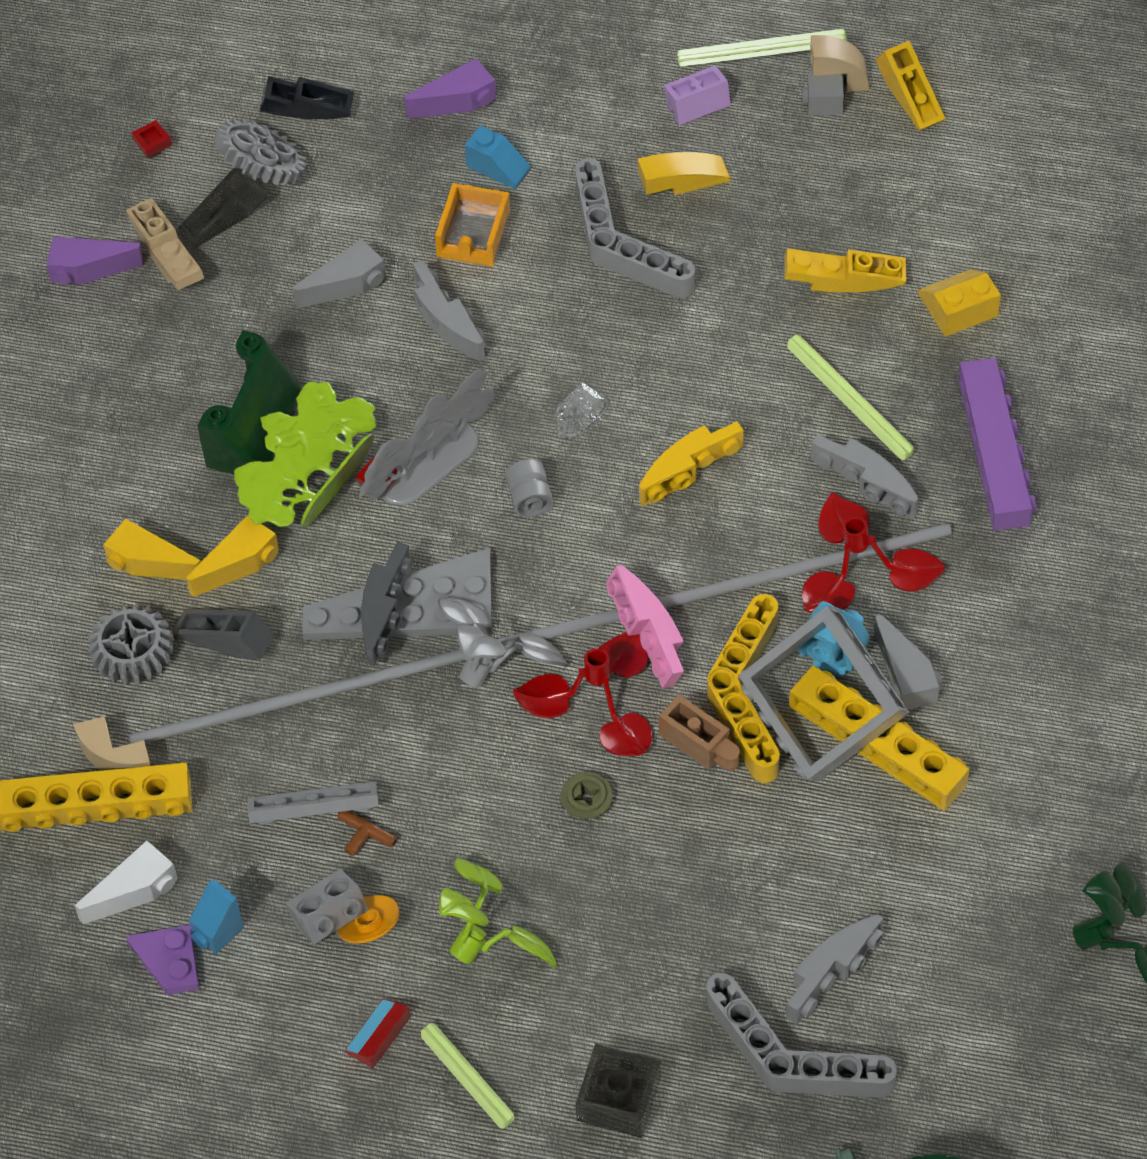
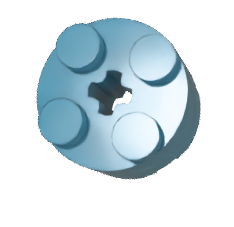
[797,601,870,676]

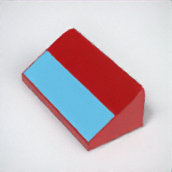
[345,999,411,1069]

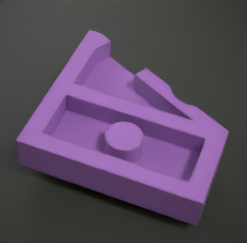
[126,925,199,995]

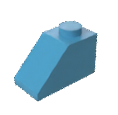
[465,125,531,189]
[189,879,244,955]

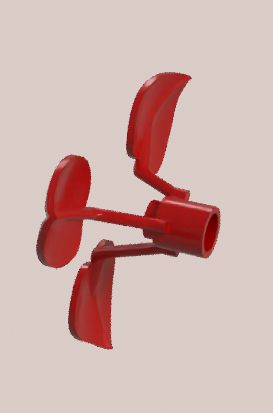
[802,492,945,614]
[513,632,652,756]

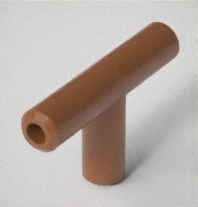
[337,811,397,856]

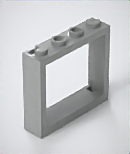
[738,606,910,782]

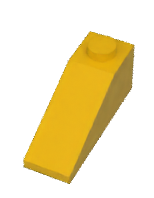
[875,40,946,131]
[186,515,279,597]
[103,518,201,580]

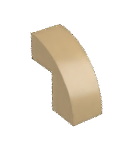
[810,35,869,92]
[73,716,151,771]

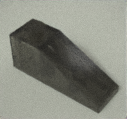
[178,168,271,247]

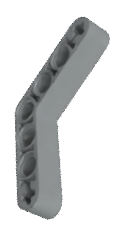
[575,158,695,298]
[706,973,897,1098]

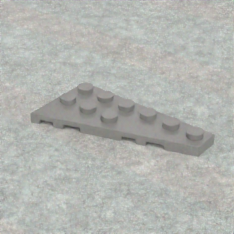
[302,548,492,640]

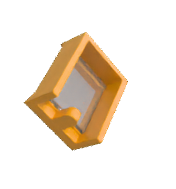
[435,183,510,267]

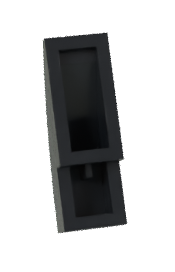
[259,76,354,119]

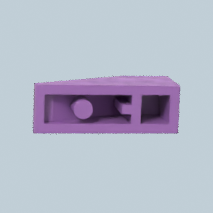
[404,58,497,118]
[47,236,144,285]

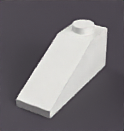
[74,841,178,924]

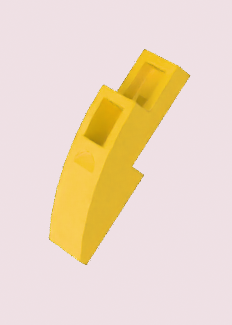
[784,248,906,292]
[639,421,744,507]

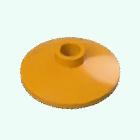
[336,895,400,944]

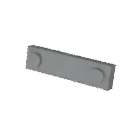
[248,781,379,825]

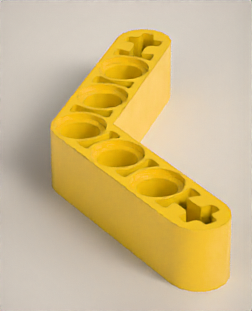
[707,594,780,783]

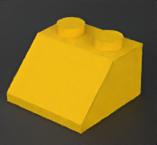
[918,269,1001,337]

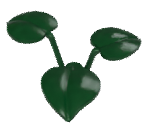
[1073,863,1147,984]

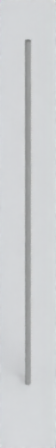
[129,523,952,743]

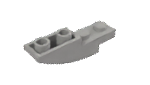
[413,260,487,361]
[811,434,918,519]
[786,914,885,1025]

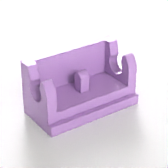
[664,65,731,125]

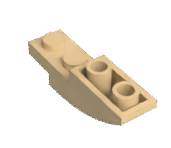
[126,198,204,291]

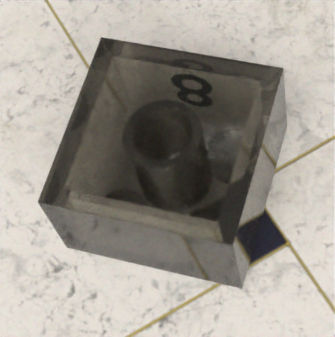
[575,1044,661,1138]

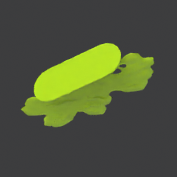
[234,382,376,528]

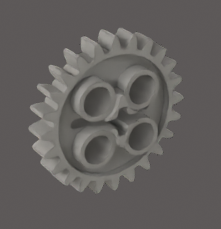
[213,119,306,186]

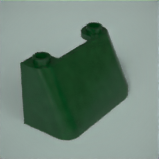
[197,330,301,475]

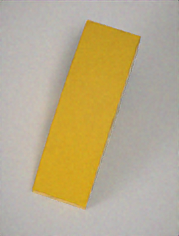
[637,152,730,195]

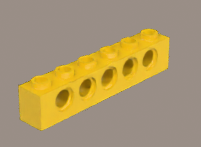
[789,665,970,811]
[0,762,192,832]

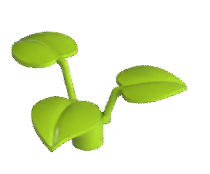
[439,858,556,970]

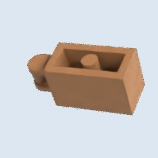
[659,695,740,771]

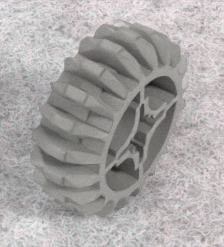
[88,603,174,686]

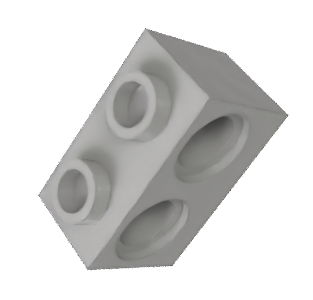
[285,868,369,945]

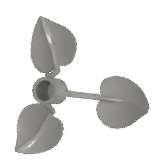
[438,598,567,688]

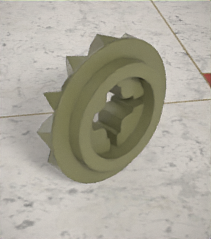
[561,772,613,821]

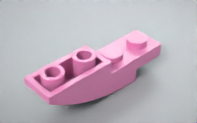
[606,565,684,689]

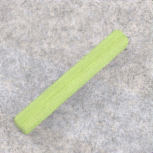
[421,1023,515,1129]

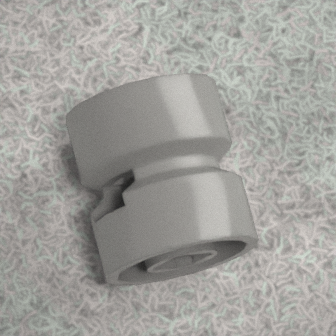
[505,459,554,518]

